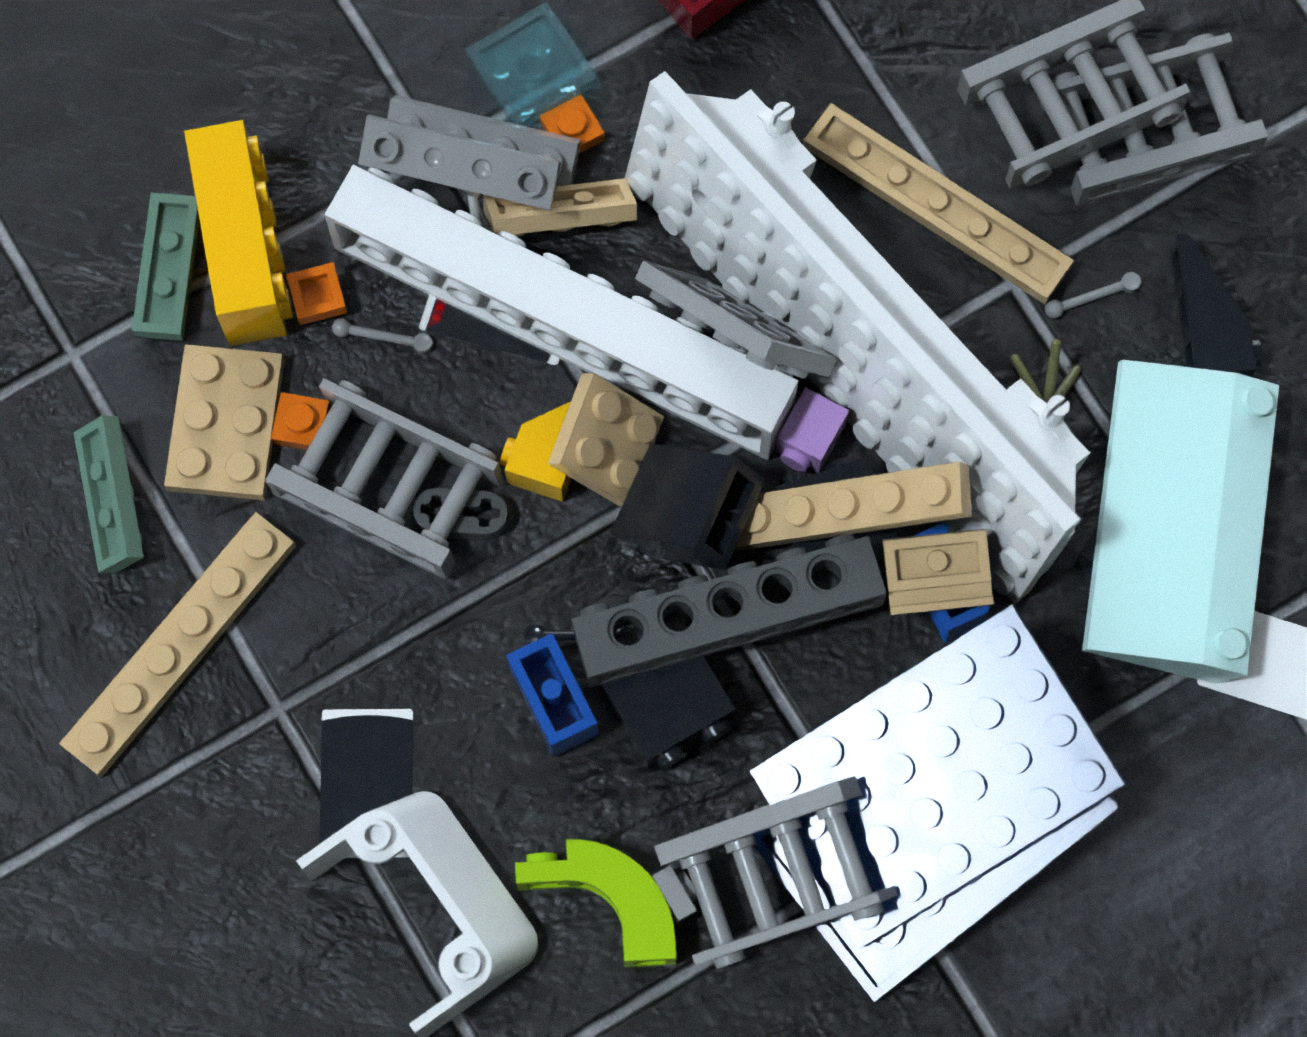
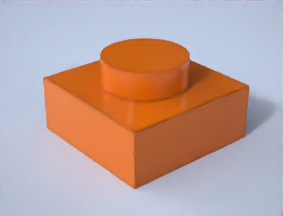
[539,94,605,154]
[286,262,347,325]
[270,392,331,450]

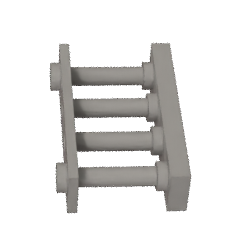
[957,0,1191,188]
[1040,33,1268,206]
[358,95,581,210]
[265,378,503,580]
[654,775,898,969]

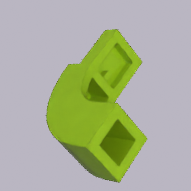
[515,839,676,968]

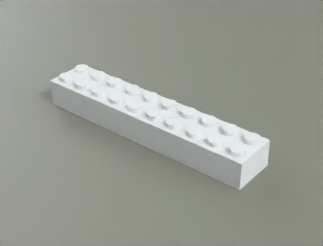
[324,165,798,460]

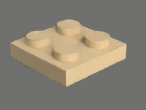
[548,373,664,506]

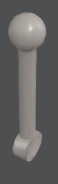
[1044,272,1141,319]
[332,318,433,354]

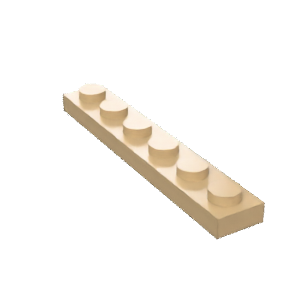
[803,103,1074,305]
[734,462,972,551]
[59,512,296,778]

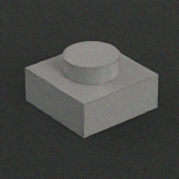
[652,865,698,924]

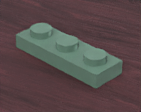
[131,192,200,341]
[73,415,144,574]

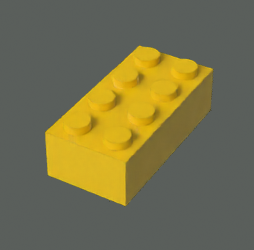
[184,120,293,347]

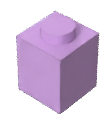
[775,387,849,473]

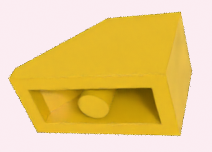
[500,401,572,502]

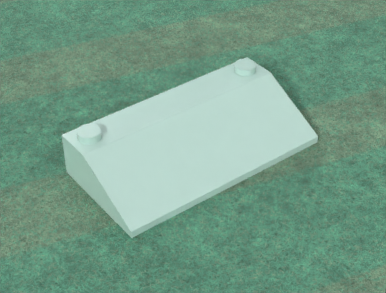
[1082,360,1279,684]

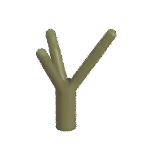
[1010,339,1081,404]

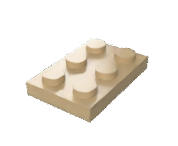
[164,344,285,501]

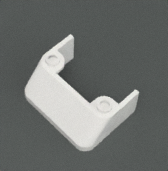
[296,791,538,1037]

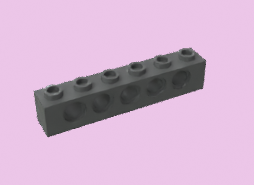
[571,534,887,688]

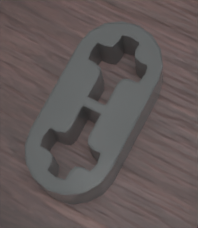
[413,488,509,541]

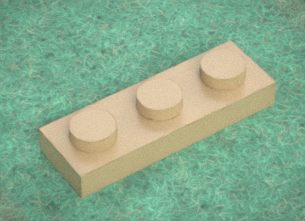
[483,178,637,237]

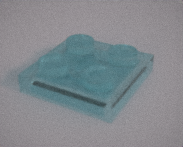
[465,2,598,126]

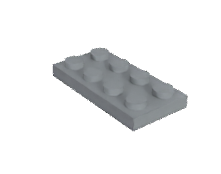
[635,261,837,379]

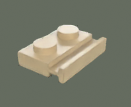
[882,529,994,615]

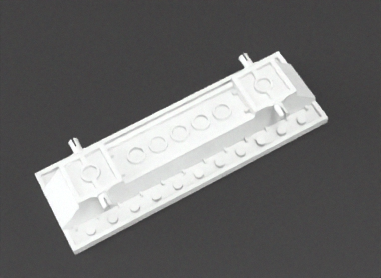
[625,71,1090,604]

